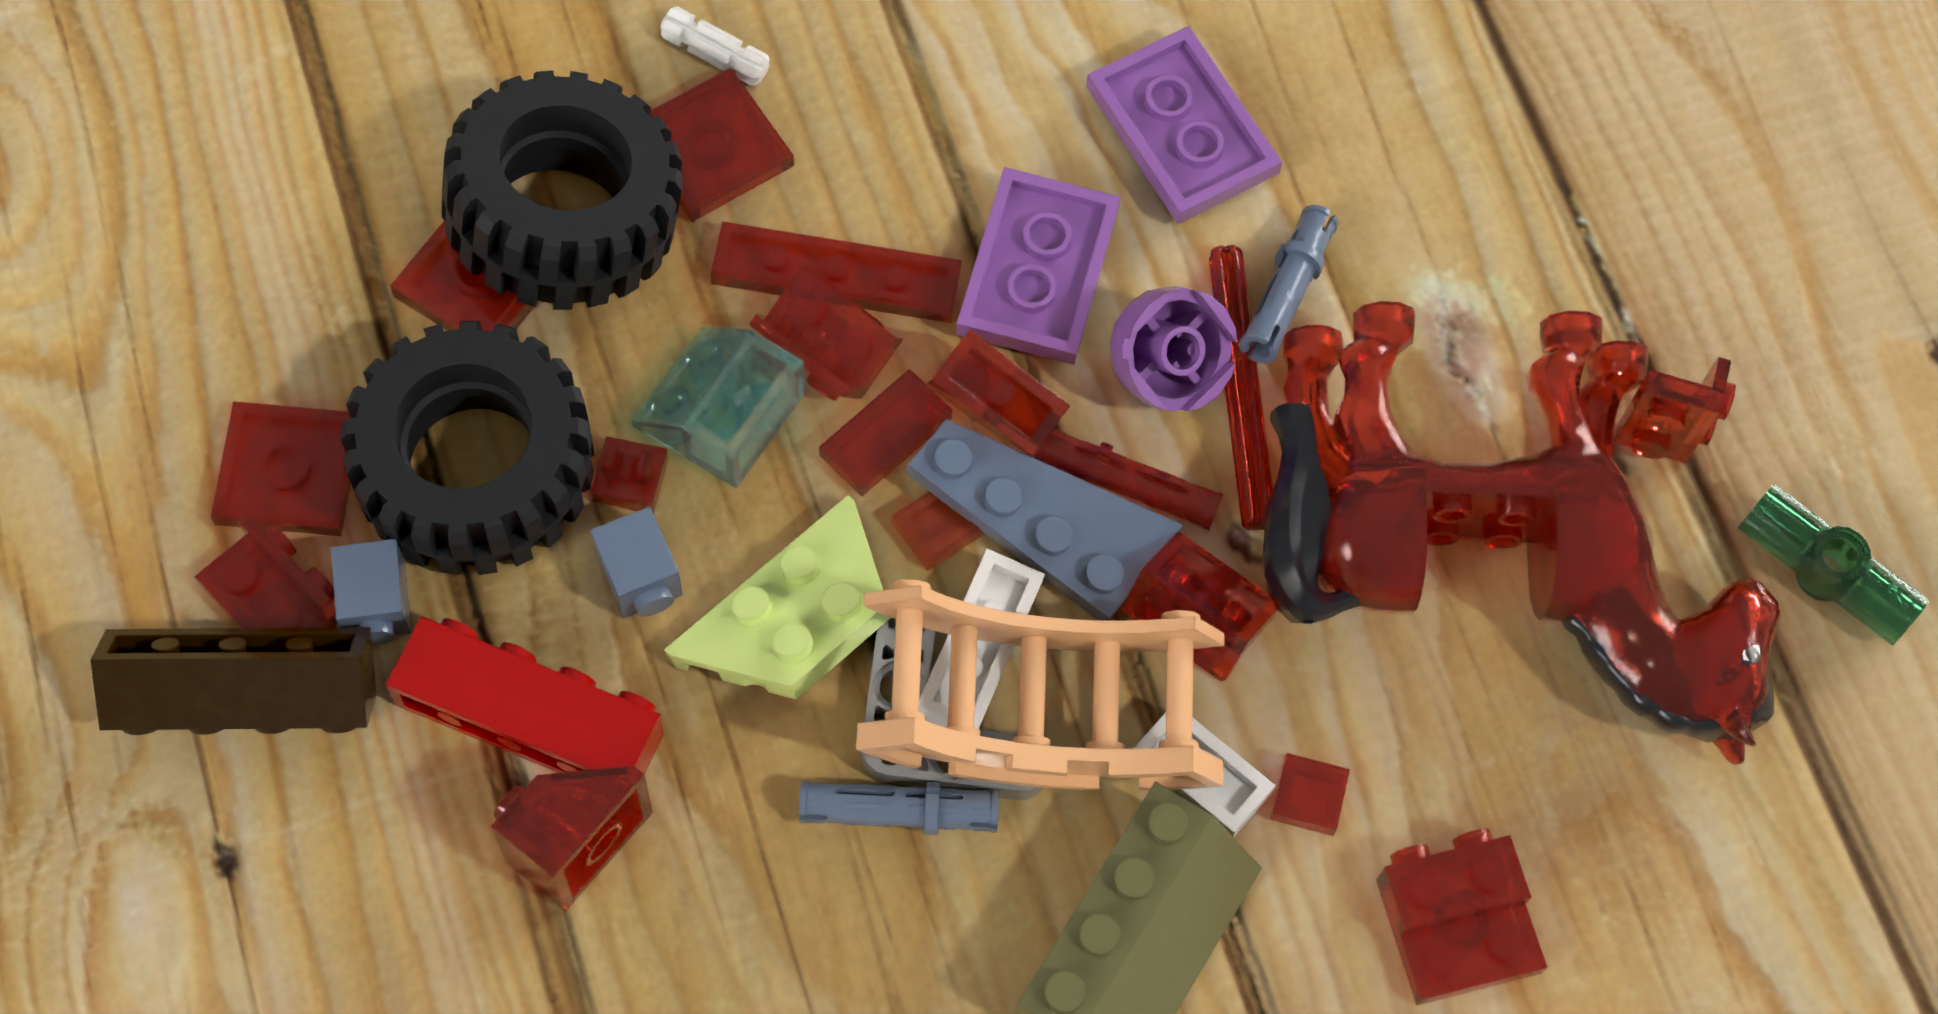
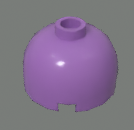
[1110,286,1237,412]

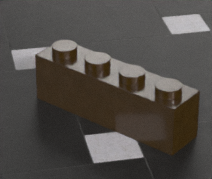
[90,627,377,735]

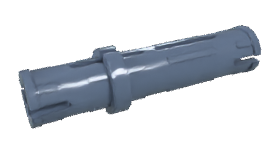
[1239,205,1339,364]
[799,780,999,835]

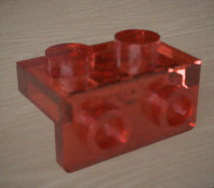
[1614,357,1736,464]

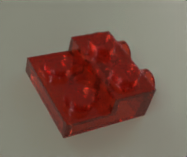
[1376,829,1548,1006]

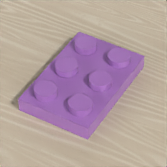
[1086,26,1282,224]
[956,167,1121,365]

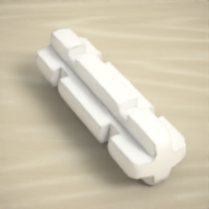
[660,7,770,86]

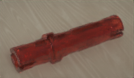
[1035,425,1224,531]

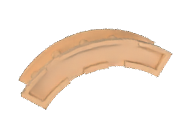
[856,579,1224,791]

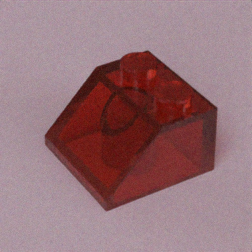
[491,766,653,912]

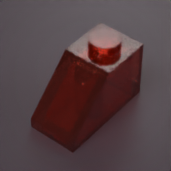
[926,329,1070,457]

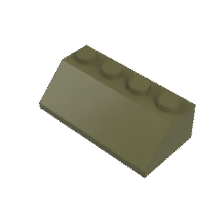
[1015,781,1262,1014]

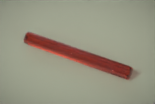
[1209,245,1273,531]

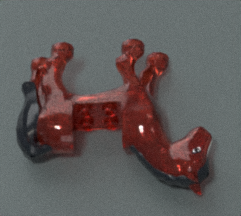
[1263,301,1781,765]

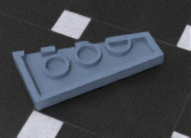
[905,419,1183,621]

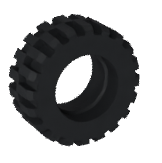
[441,70,684,310]
[340,321,595,575]

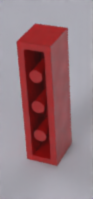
[385,616,664,803]

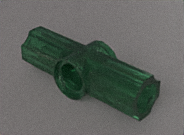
[1738,483,1930,646]

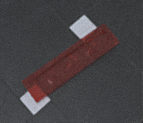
[710,221,962,323]

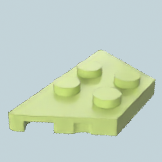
[664,495,891,699]

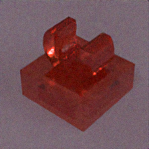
[590,436,669,514]

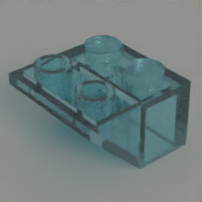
[631,326,805,488]

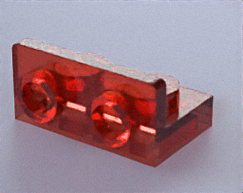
[749,266,904,401]
[194,514,339,628]
[1122,531,1278,681]

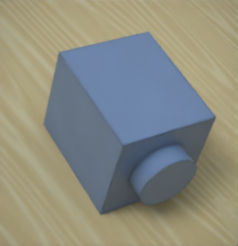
[590,506,683,619]
[331,539,411,646]

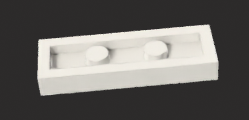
[919,549,1045,729]

